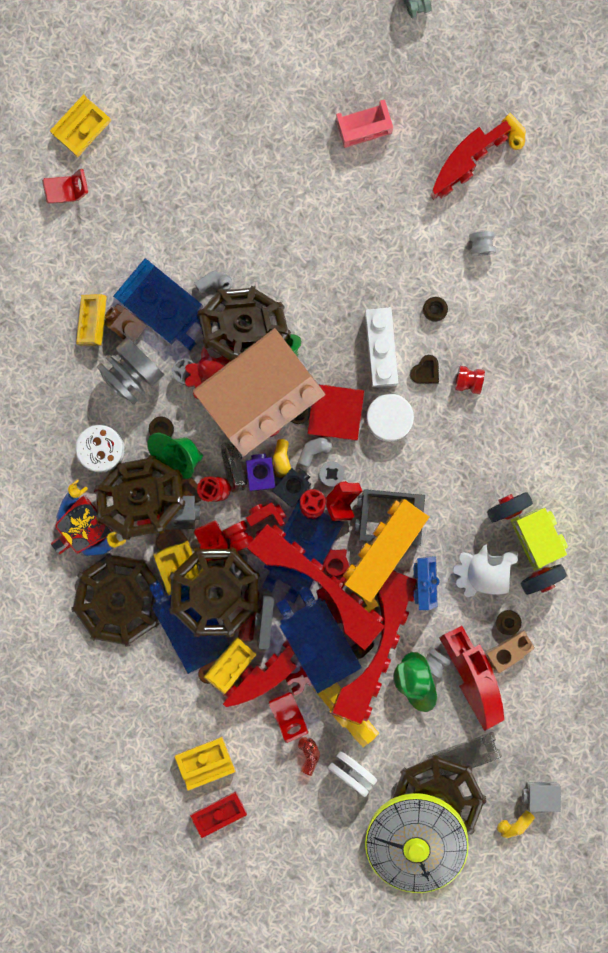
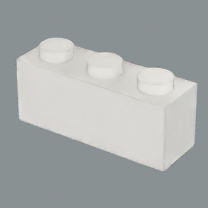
[365,307,398,388]

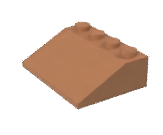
[193,328,326,457]

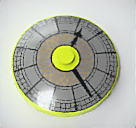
[365,794,468,893]

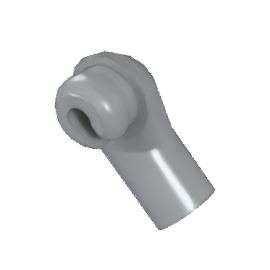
[194,271,233,293]

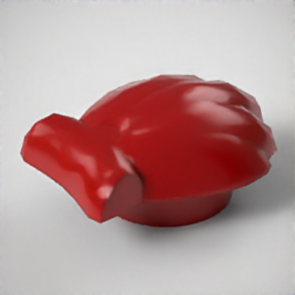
[322,549,349,582]

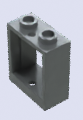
[354,489,425,546]

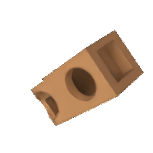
[485,630,535,673]

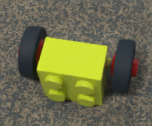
[487,492,568,595]

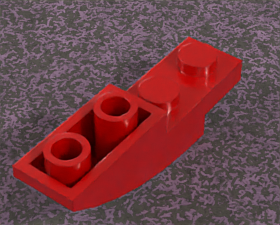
[430,120,512,200]
[439,626,505,731]
[223,633,306,707]

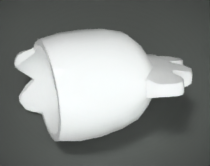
[453,545,518,597]

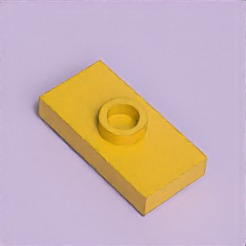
[76,294,107,346]
[204,638,257,694]

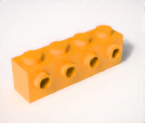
[343,499,430,603]

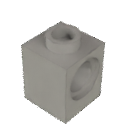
[522,782,561,812]

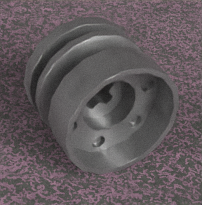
[97,337,165,405]

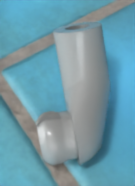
[297,437,332,467]

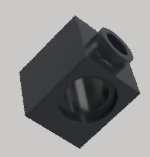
[272,468,311,508]

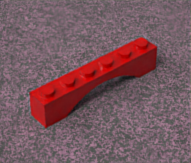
[247,524,385,650]
[330,571,418,725]

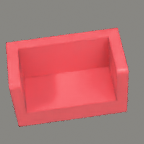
[336,99,393,148]

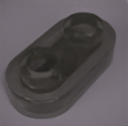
[221,441,248,493]

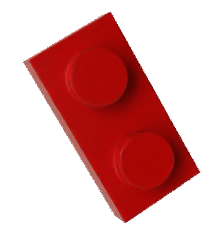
[190,791,248,839]

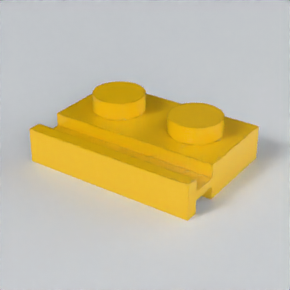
[50,94,111,157]
[153,541,199,601]
[174,736,236,791]

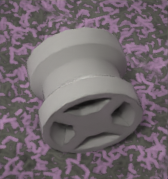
[469,231,496,256]
[172,358,194,385]
[319,461,345,487]
[426,647,452,678]

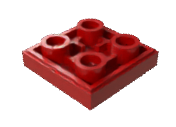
[308,384,364,441]

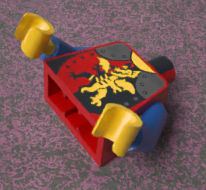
[51,479,126,556]

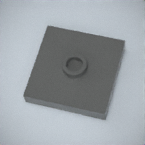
[255,595,274,650]

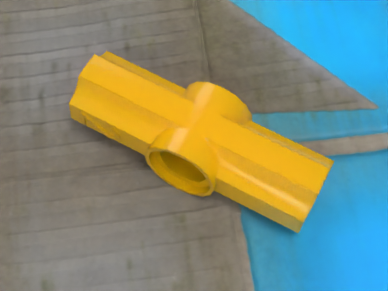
[313,675,379,747]

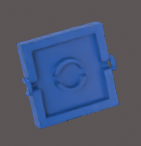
[413,556,440,610]

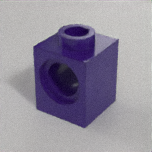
[246,453,275,492]

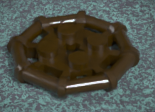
[196,285,291,361]
[94,455,186,540]
[169,547,260,638]
[71,553,166,647]
[390,754,487,835]

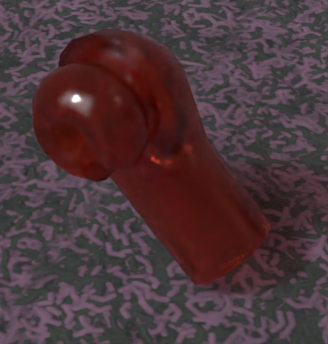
[298,737,320,776]

